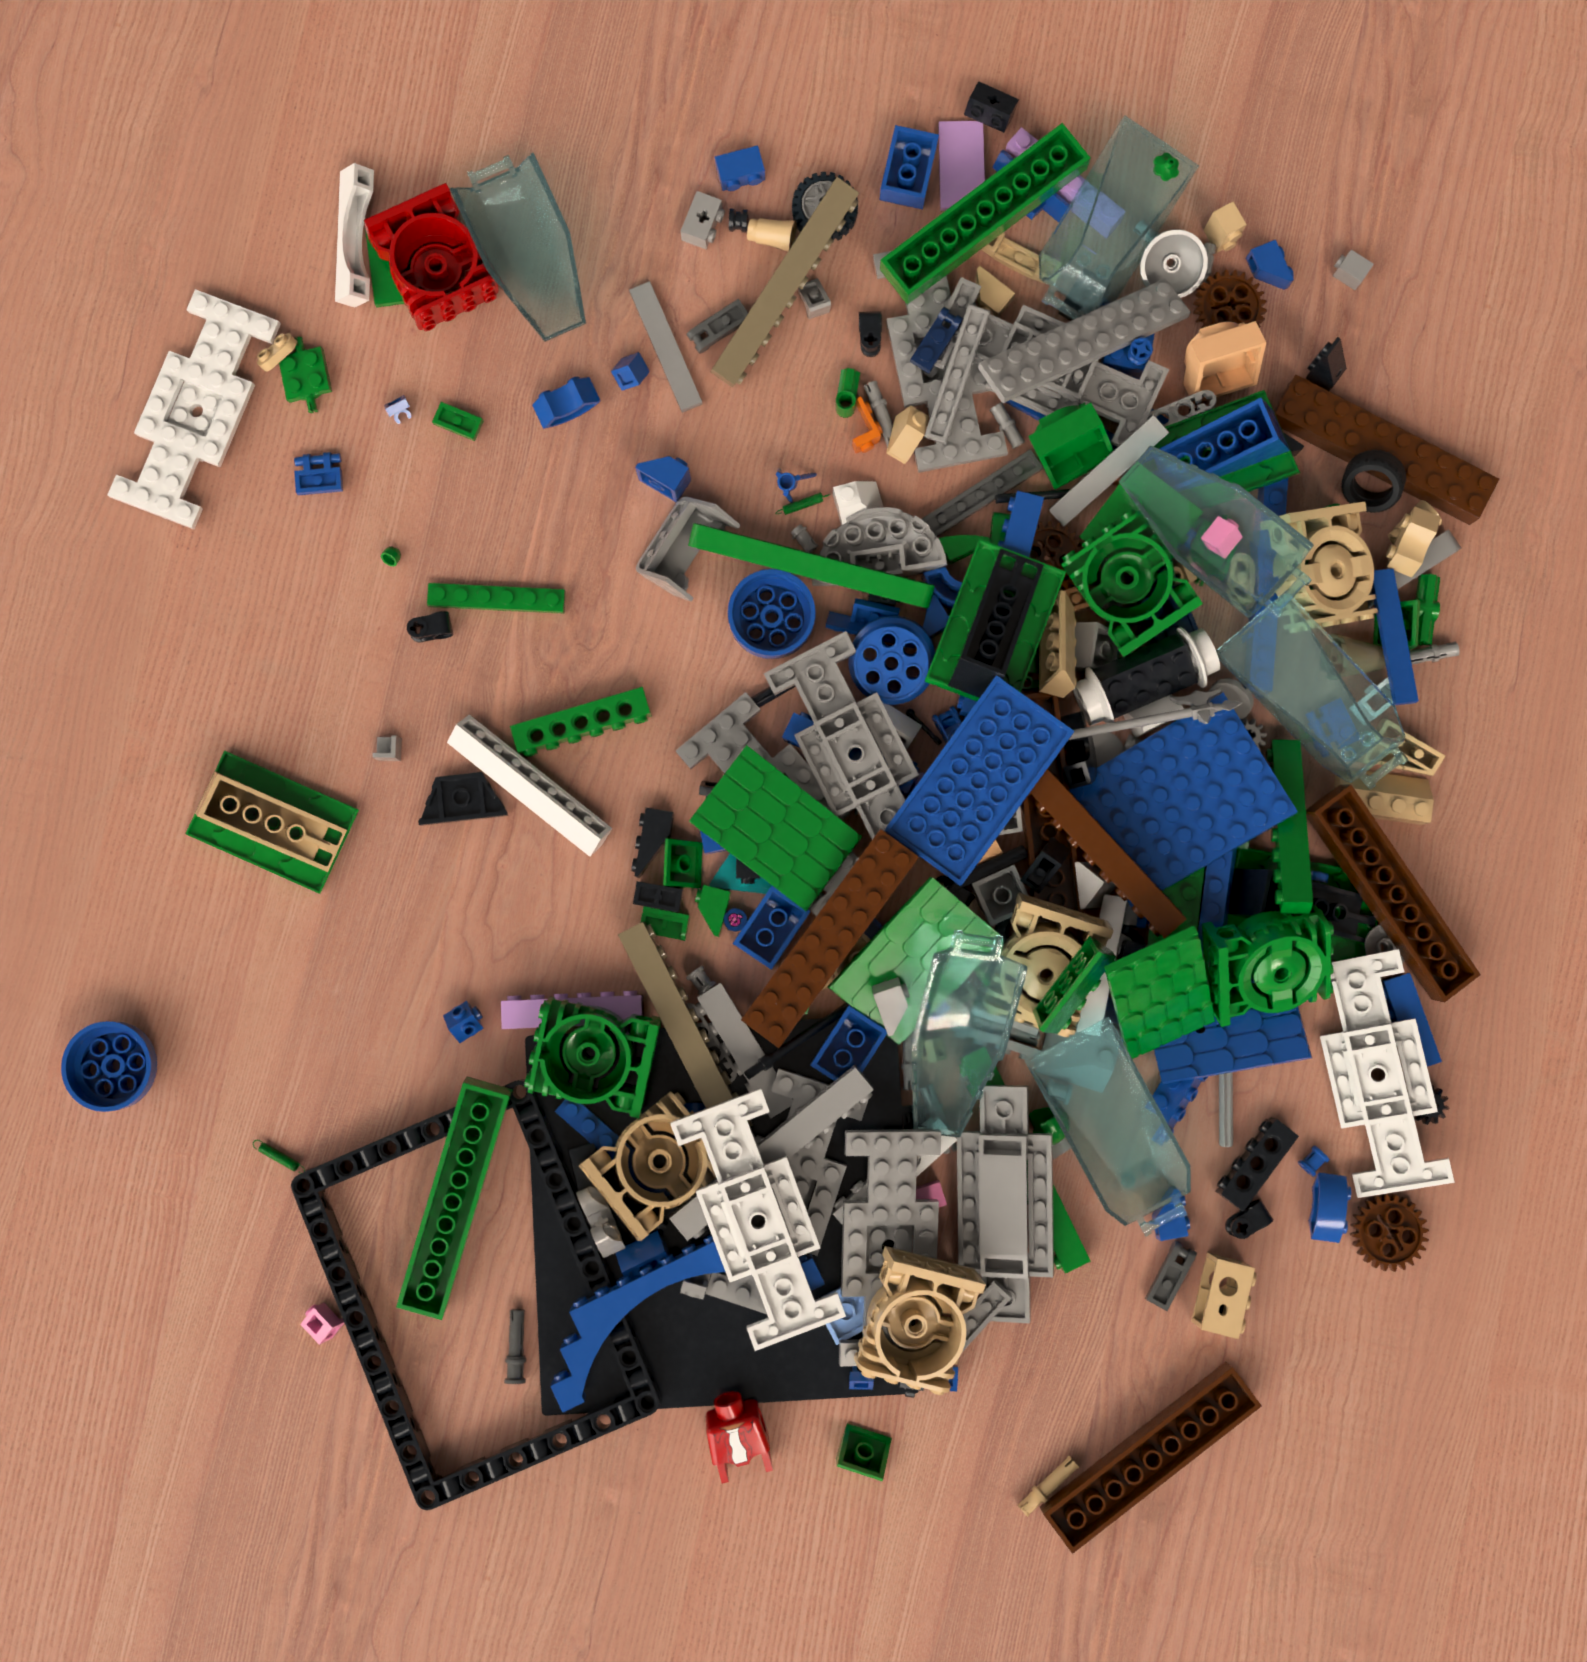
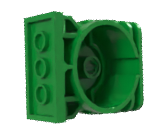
[1061,509,1203,657]
[1202,905,1334,1027]
[524,996,661,1118]

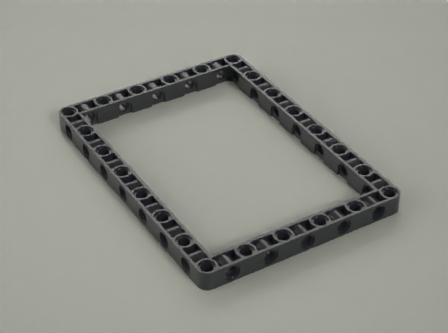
[291,1079,662,1510]

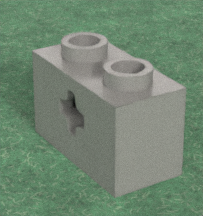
[680,191,725,250]

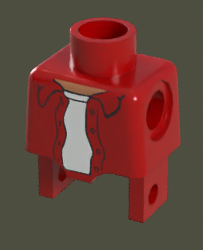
[705,1391,773,1484]

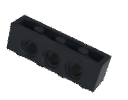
[1215,1117,1299,1211]

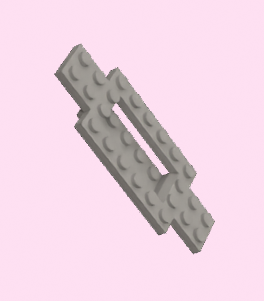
[957,1084,1054,1323]

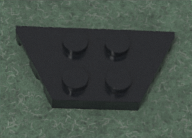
[418,772,508,826]

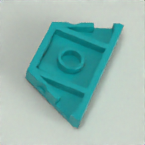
[709,854,772,894]

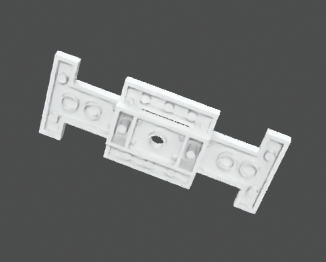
[108,289,281,529]
[1320,949,1455,1198]
[670,1088,846,1351]

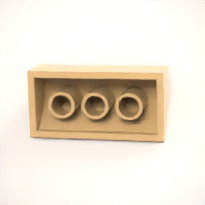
[1039,590,1077,698]
[1334,767,1434,825]

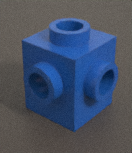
[443,1001,484,1043]

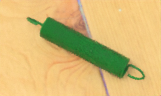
[775,492,831,515]
[253,1140,305,1173]

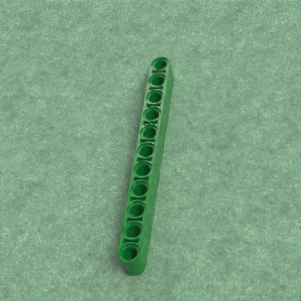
[688,523,935,608]

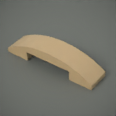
[981,232,1065,286]

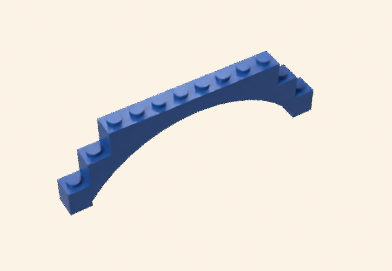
[550,1234,825,1412]

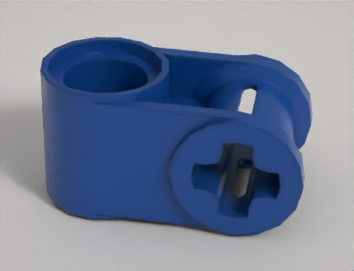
[932,706,962,744]

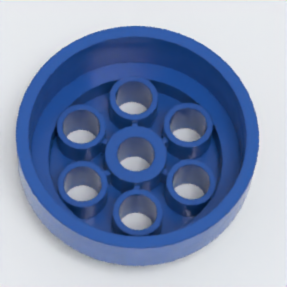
[728,569,816,659]
[848,615,936,705]
[61,1021,157,1112]

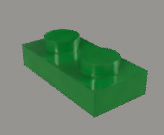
[432,402,484,441]

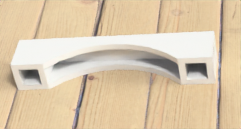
[335,163,374,307]

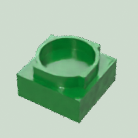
[1028,402,1114,490]

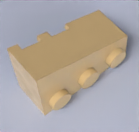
[1354,720,1445,776]

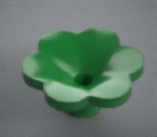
[1153,153,1179,181]

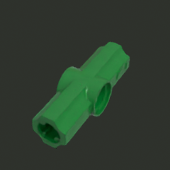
[1414,574,1440,646]

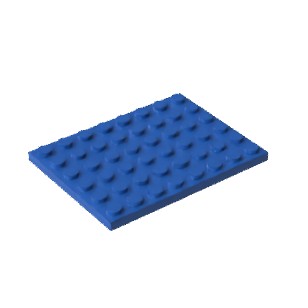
[1069,692,1298,908]

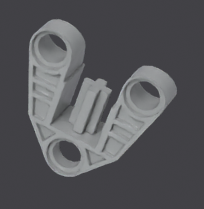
[576,1186,625,1258]

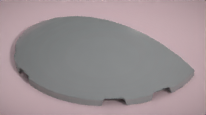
[812,507,947,586]

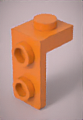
[852,396,883,453]

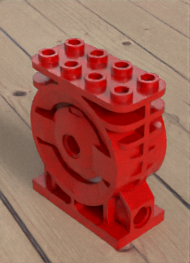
[363,183,499,331]

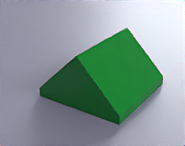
[1373,600,1420,651]
[663,839,703,888]
[836,1423,892,1481]

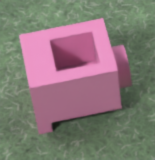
[300,1303,344,1345]

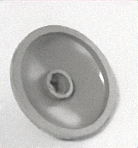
[1140,229,1208,298]

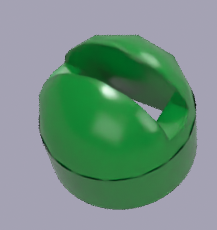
[381,546,401,567]

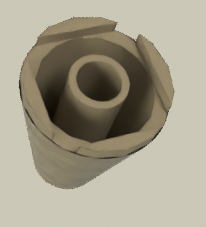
[1320,634,1386,680]

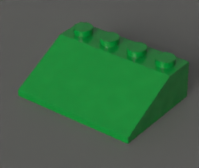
[1033,936,1116,1034]

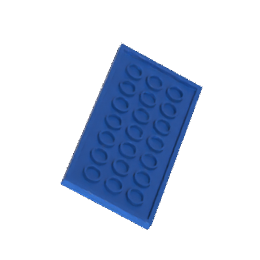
[884,675,1075,886]

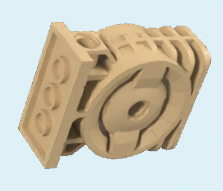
[1261,502,1378,633]
[983,892,1114,1037]
[579,1092,716,1241]
[854,1246,986,1395]

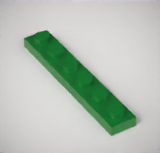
[427,583,566,614]

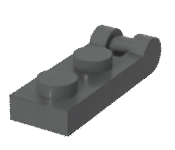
[687,299,748,354]
[1145,1240,1197,1311]

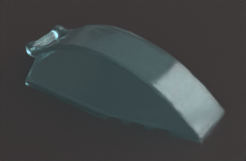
[450,153,586,342]
[1119,445,1314,619]
[912,930,1027,1138]

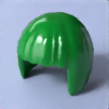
[1029,1107,1068,1145]

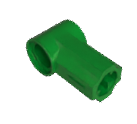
[836,368,860,418]

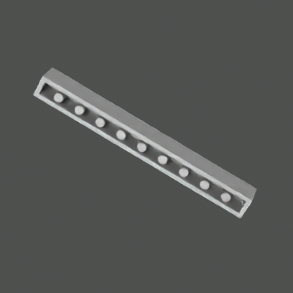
[669,1064,874,1241]

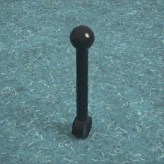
[906,709,942,746]

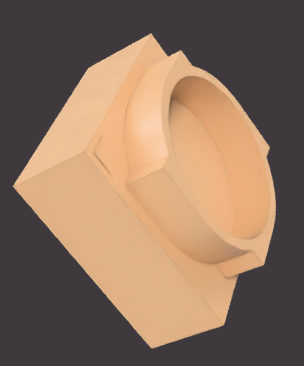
[1183,321,1266,404]

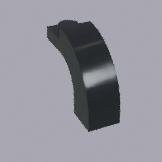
[1060,711,1097,789]

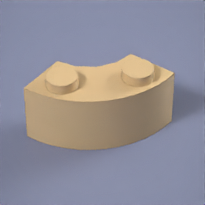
[1386,506,1440,577]

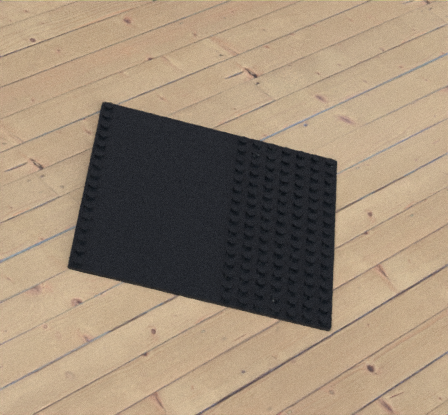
[525,1018,919,1416]

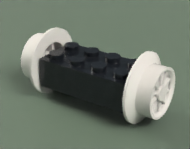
[1073,627,1220,726]

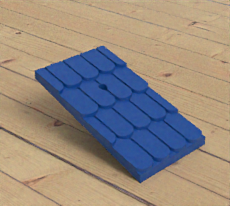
[1154,975,1312,1084]

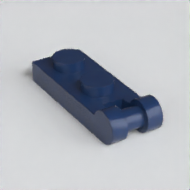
[910,307,964,374]

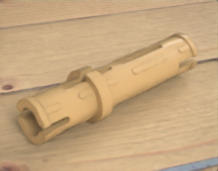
[1017,1456,1080,1517]

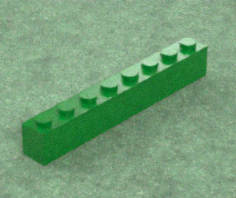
[1265,740,1313,914]

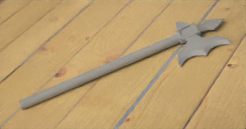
[1069,686,1244,740]

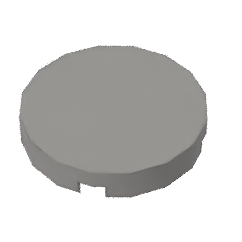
[1209,678,1254,720]

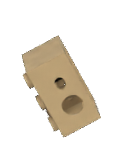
[1191,1252,1257,1339]

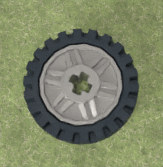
[792,172,858,242]

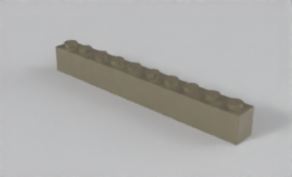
[710,177,859,387]
[618,922,753,1131]

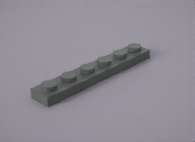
[922,449,1043,537]

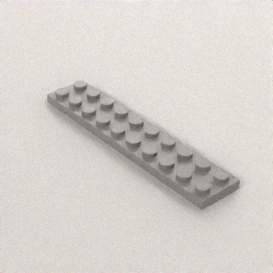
[978,278,1191,403]

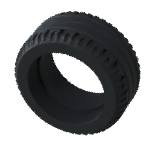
[1341,450,1406,513]

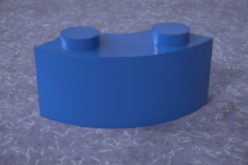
[532,376,601,429]
[922,567,962,610]
[1308,1172,1352,1243]

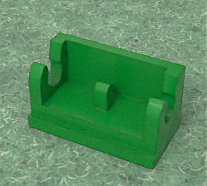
[640,906,690,941]

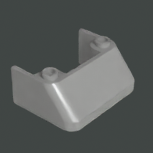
[636,496,740,601]

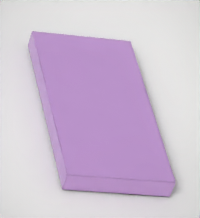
[938,121,985,211]

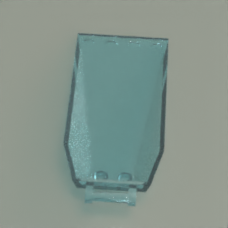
[1038,115,1199,320]
[1216,590,1408,790]
[1025,1017,1191,1237]

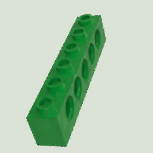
[510,687,652,757]

